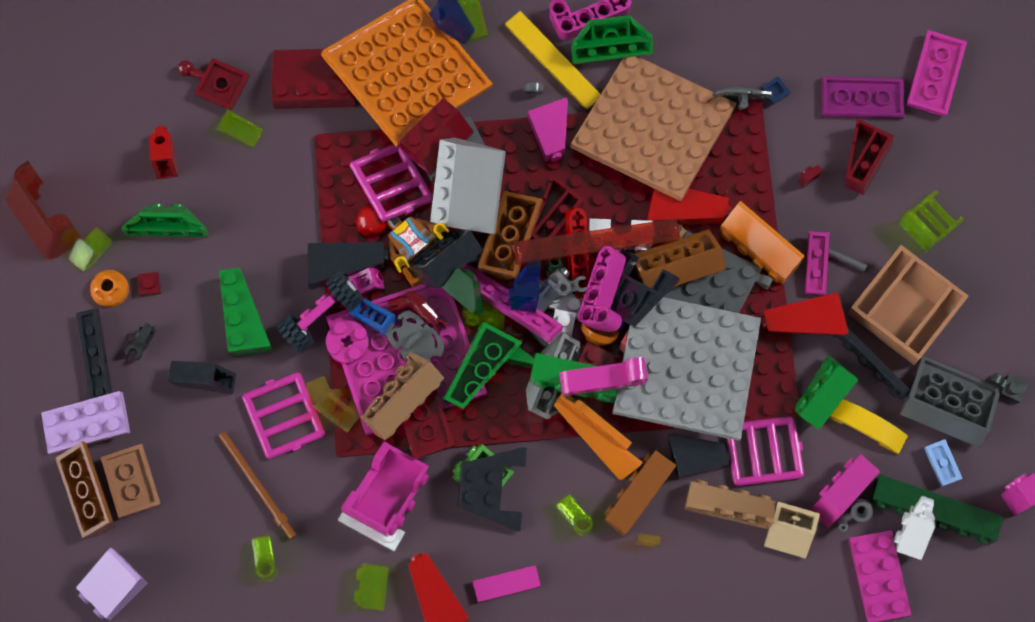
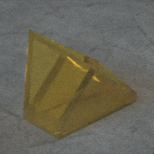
[313,388,360,432]

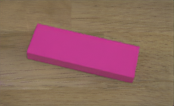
[804,231,830,295]
[473,565,541,603]

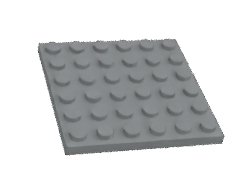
[613,297,761,441]

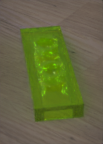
[458,0,488,42]

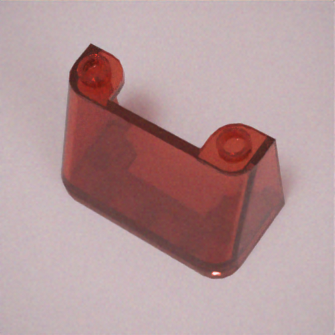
[6,161,83,260]

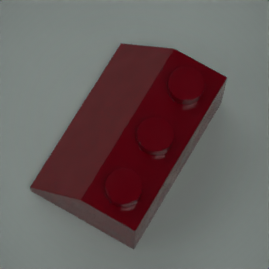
[400,97,474,176]

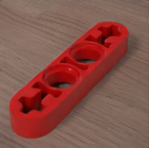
[565,208,590,288]

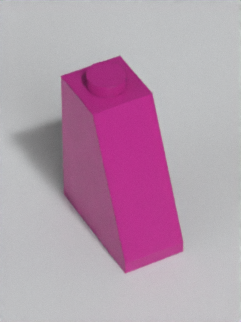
[528,98,568,162]

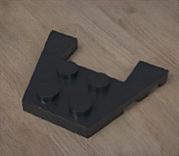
[610,248,680,327]
[457,447,527,531]

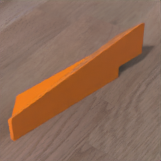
[554,394,643,480]

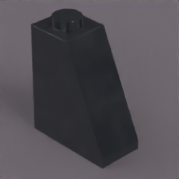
[168,361,237,394]
[667,434,731,479]

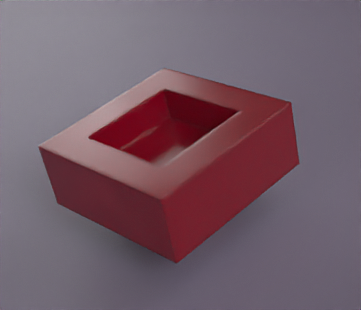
[798,165,823,188]
[137,272,161,297]

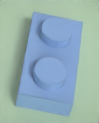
[924,439,963,487]

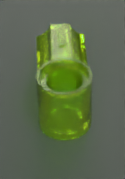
[555,494,593,536]
[252,536,277,582]

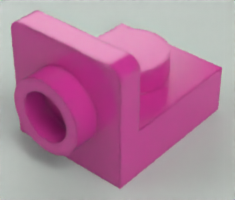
[348,268,385,295]

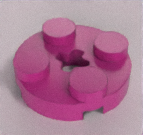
[326,321,369,364]

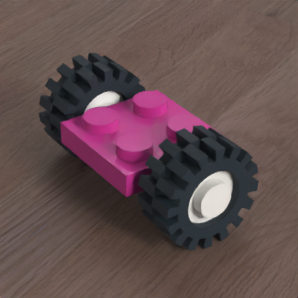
[277,271,364,354]

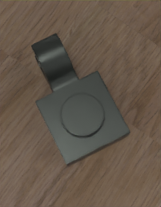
[125,323,156,361]
[988,373,1028,403]

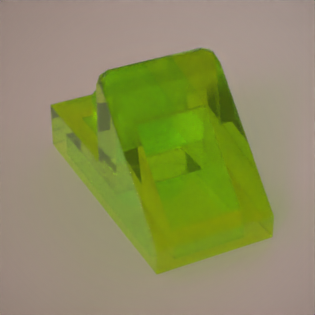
[69,227,113,273]

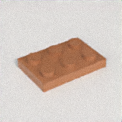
[100,444,161,519]

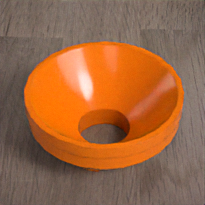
[90,270,129,308]
[581,323,619,347]

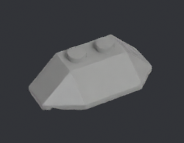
[526,332,580,419]

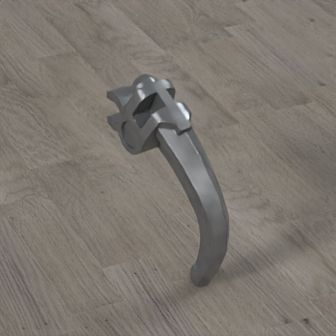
[529,268,587,346]

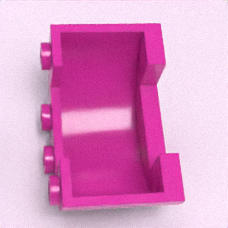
[341,442,429,537]

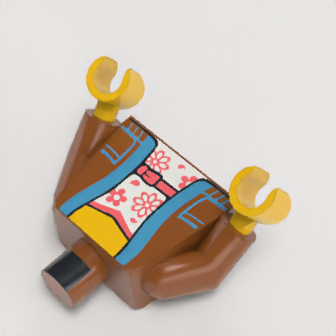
[387,217,449,273]

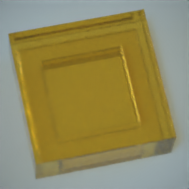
[305,376,333,404]
[637,533,661,547]

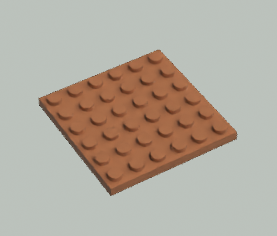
[570,56,737,201]

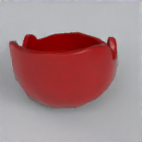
[355,204,388,237]

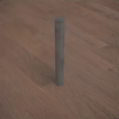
[828,248,867,272]

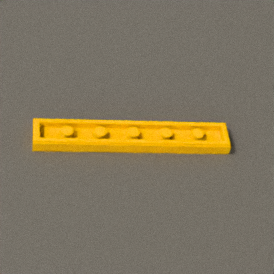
[505,11,601,111]

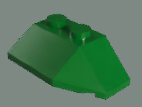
[571,15,653,64]
[122,204,209,237]

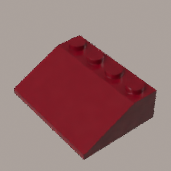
[271,49,356,109]

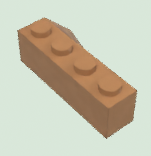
[361,352,444,440]
[684,480,776,529]

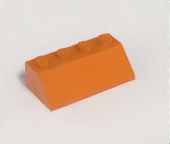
[719,201,804,285]

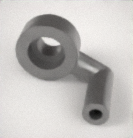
[838,499,873,532]

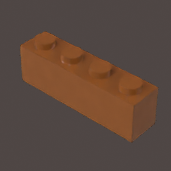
[604,450,676,537]

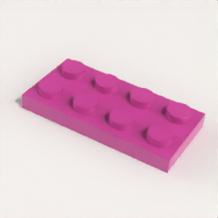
[906,30,967,117]
[849,530,911,622]

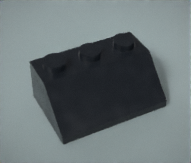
[406,228,483,289]

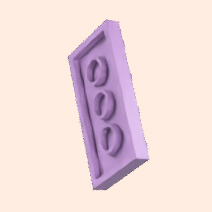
[41,391,130,455]

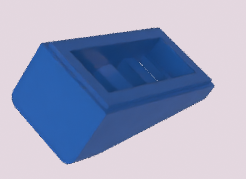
[349,298,398,337]

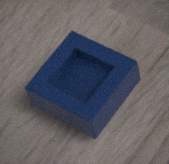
[761,76,790,105]

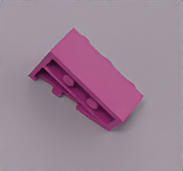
[809,454,880,528]
[1000,473,1035,516]

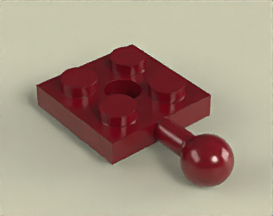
[177,58,250,112]

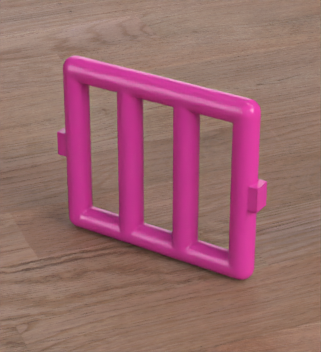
[350,145,433,221]
[242,372,325,459]
[726,416,804,486]

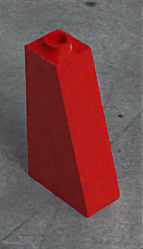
[647,189,731,227]
[761,292,849,336]
[408,552,470,622]

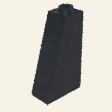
[307,242,389,289]

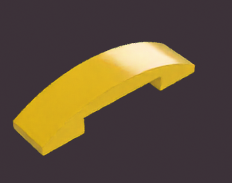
[829,399,908,455]

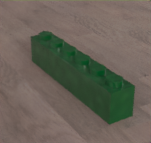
[869,474,1004,545]

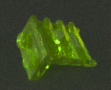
[898,190,964,253]

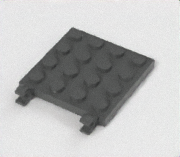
[664,231,773,313]

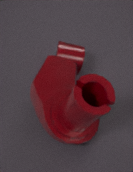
[387,291,446,335]

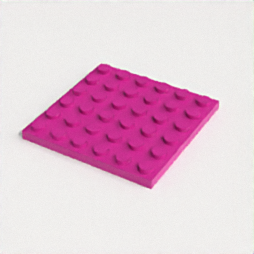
[326,284,487,436]

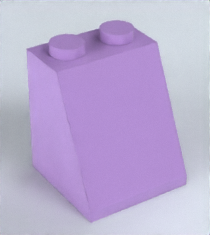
[76,548,148,620]

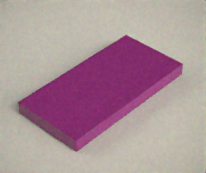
[821,76,904,119]

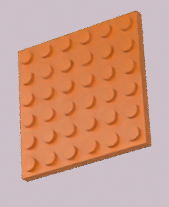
[321,0,493,147]

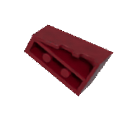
[845,118,894,196]
[529,175,585,253]

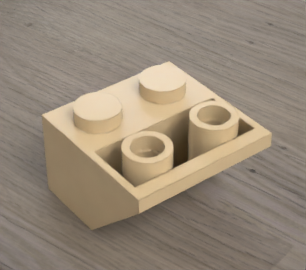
[764,502,820,559]

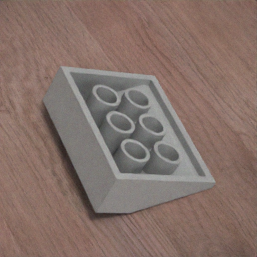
[430,138,506,234]

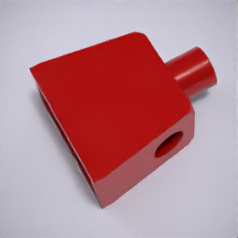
[149,126,178,179]

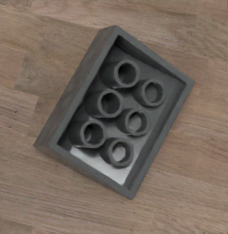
[900,356,1001,448]

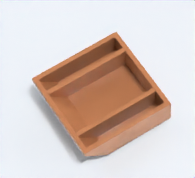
[847,245,969,365]

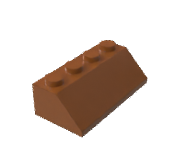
[478,191,543,281]
[634,229,726,288]
[55,441,115,538]

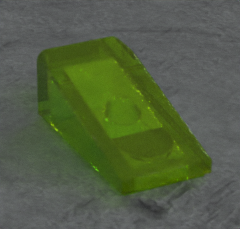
[216,109,263,148]

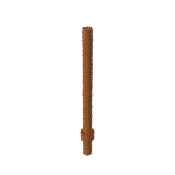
[219,432,297,540]

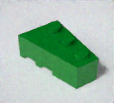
[794,355,859,430]

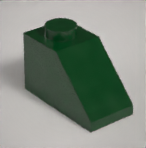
[442,268,483,316]

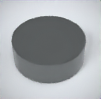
[523,82,543,95]

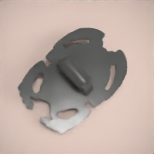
[713,86,773,110]
[385,310,444,362]

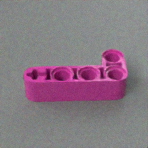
[549,0,631,41]
[578,246,626,332]
[559,357,648,396]

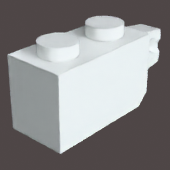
[894,496,935,560]

